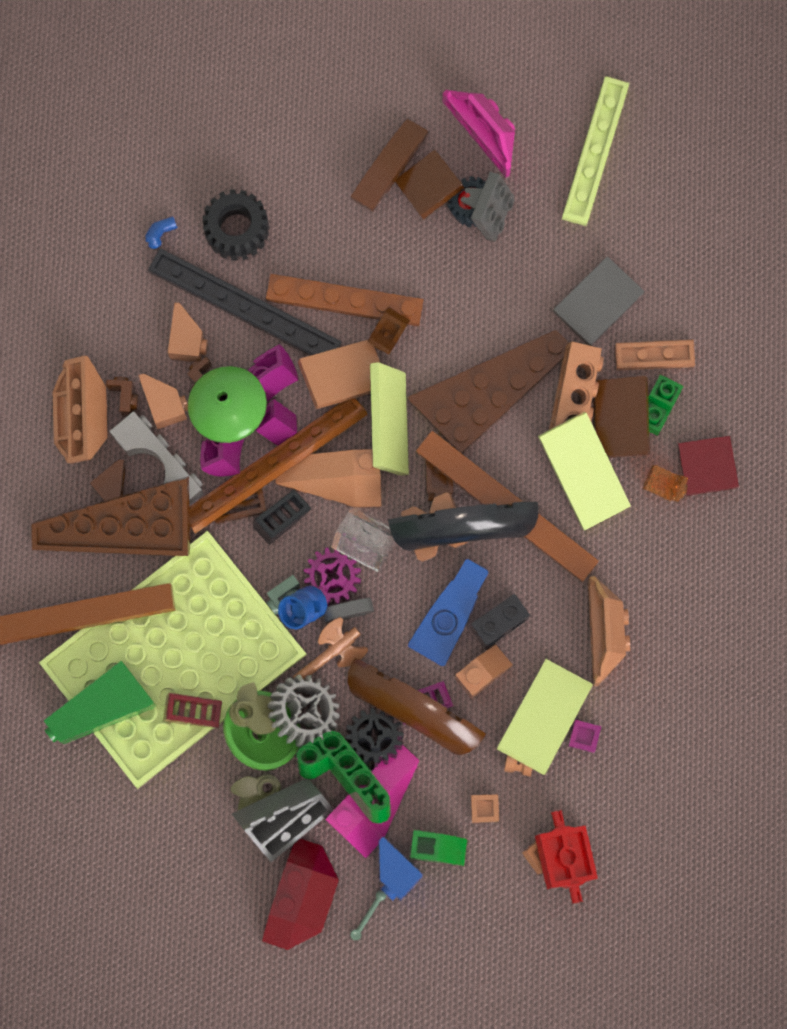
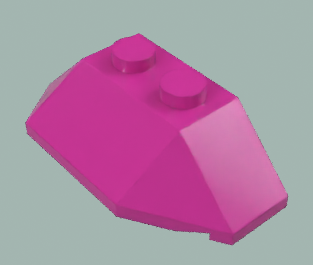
[442,90,515,178]

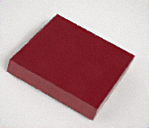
[677,436,739,496]

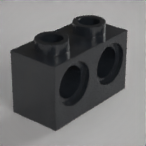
[470,593,530,650]

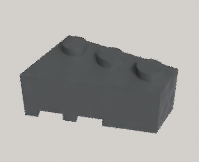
[232,779,334,862]

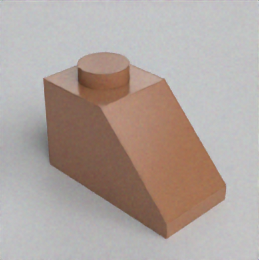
[168,302,208,362]
[139,374,188,429]
[455,645,513,699]

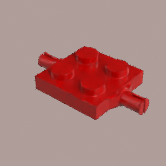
[535,810,598,904]

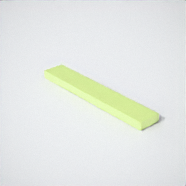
[562,76,629,226]

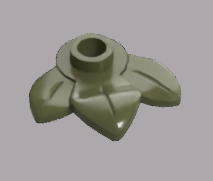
[229,683,276,735]
[230,774,281,810]

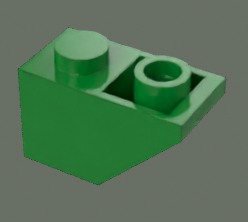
[410,830,467,866]

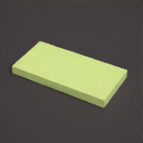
[370,362,409,476]
[538,412,631,530]
[497,659,593,775]

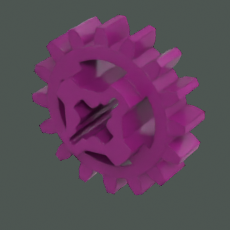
[304,547,361,606]

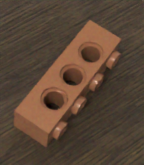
[549,342,604,430]

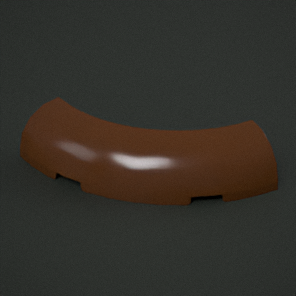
[347,658,486,755]

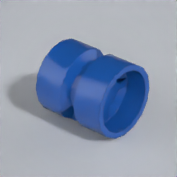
[278,586,327,630]

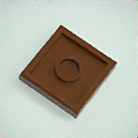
[395,149,464,220]

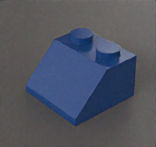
[379,837,423,901]

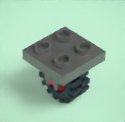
[448,172,514,242]

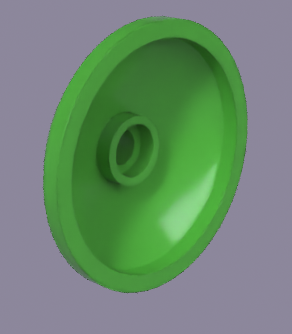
[188,366,267,443]
[223,691,300,770]

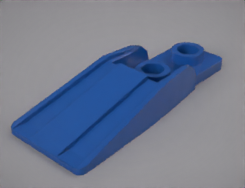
[408,559,489,666]

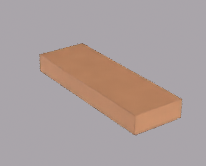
[615,340,695,371]

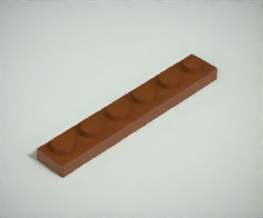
[266,274,424,326]

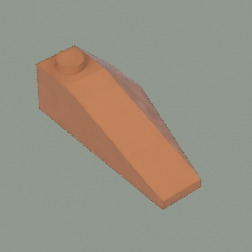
[276,449,382,508]

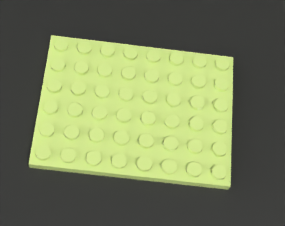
[39,531,306,789]

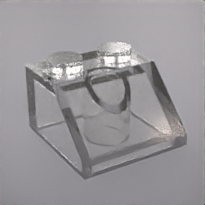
[331,507,396,572]

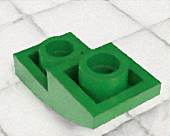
[648,374,684,436]

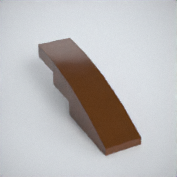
[351,118,429,212]

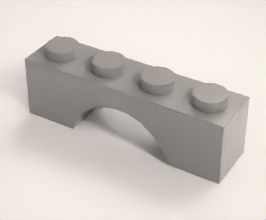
[109,411,204,506]

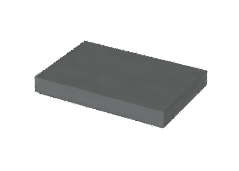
[553,256,645,346]

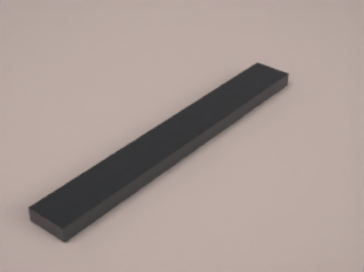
[148,248,342,356]

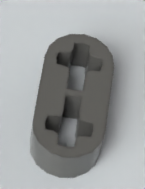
[324,598,374,623]

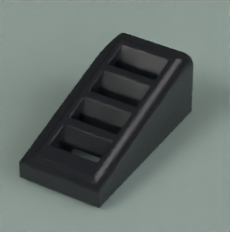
[253,489,311,545]

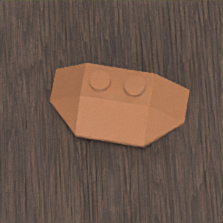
[53,356,108,464]
[588,576,630,686]

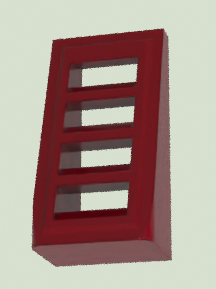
[163,693,222,728]

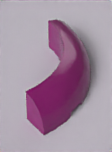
[200,344,299,477]

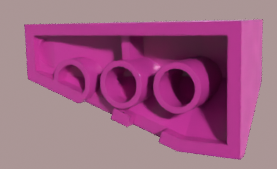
[325,745,420,858]

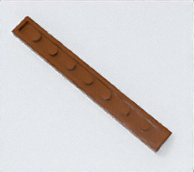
[189,398,368,534]
[415,431,599,582]
[0,583,176,645]

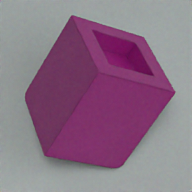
[256,399,297,446]

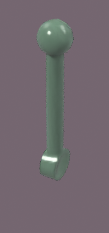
[350,890,386,940]

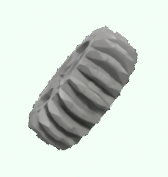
[268,675,340,747]

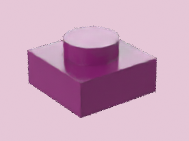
[568,720,602,753]

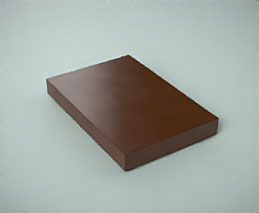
[595,376,650,458]

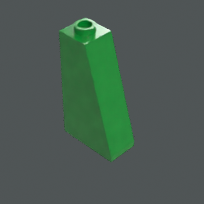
[44,661,157,745]

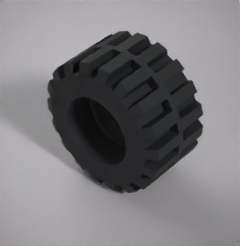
[202,189,269,261]

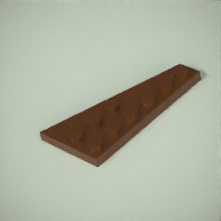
[407,330,569,454]
[31,476,190,556]

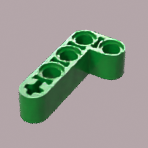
[297,731,391,823]

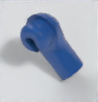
[145,216,177,249]

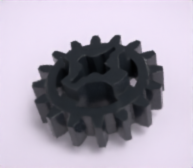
[345,708,404,767]

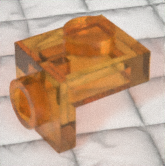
[642,465,688,502]

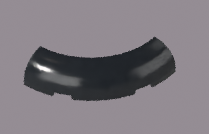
[388,502,538,551]

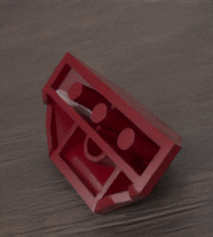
[262,838,339,950]

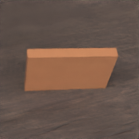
[298,340,380,409]

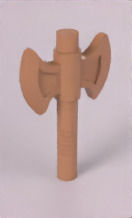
[293,617,368,680]

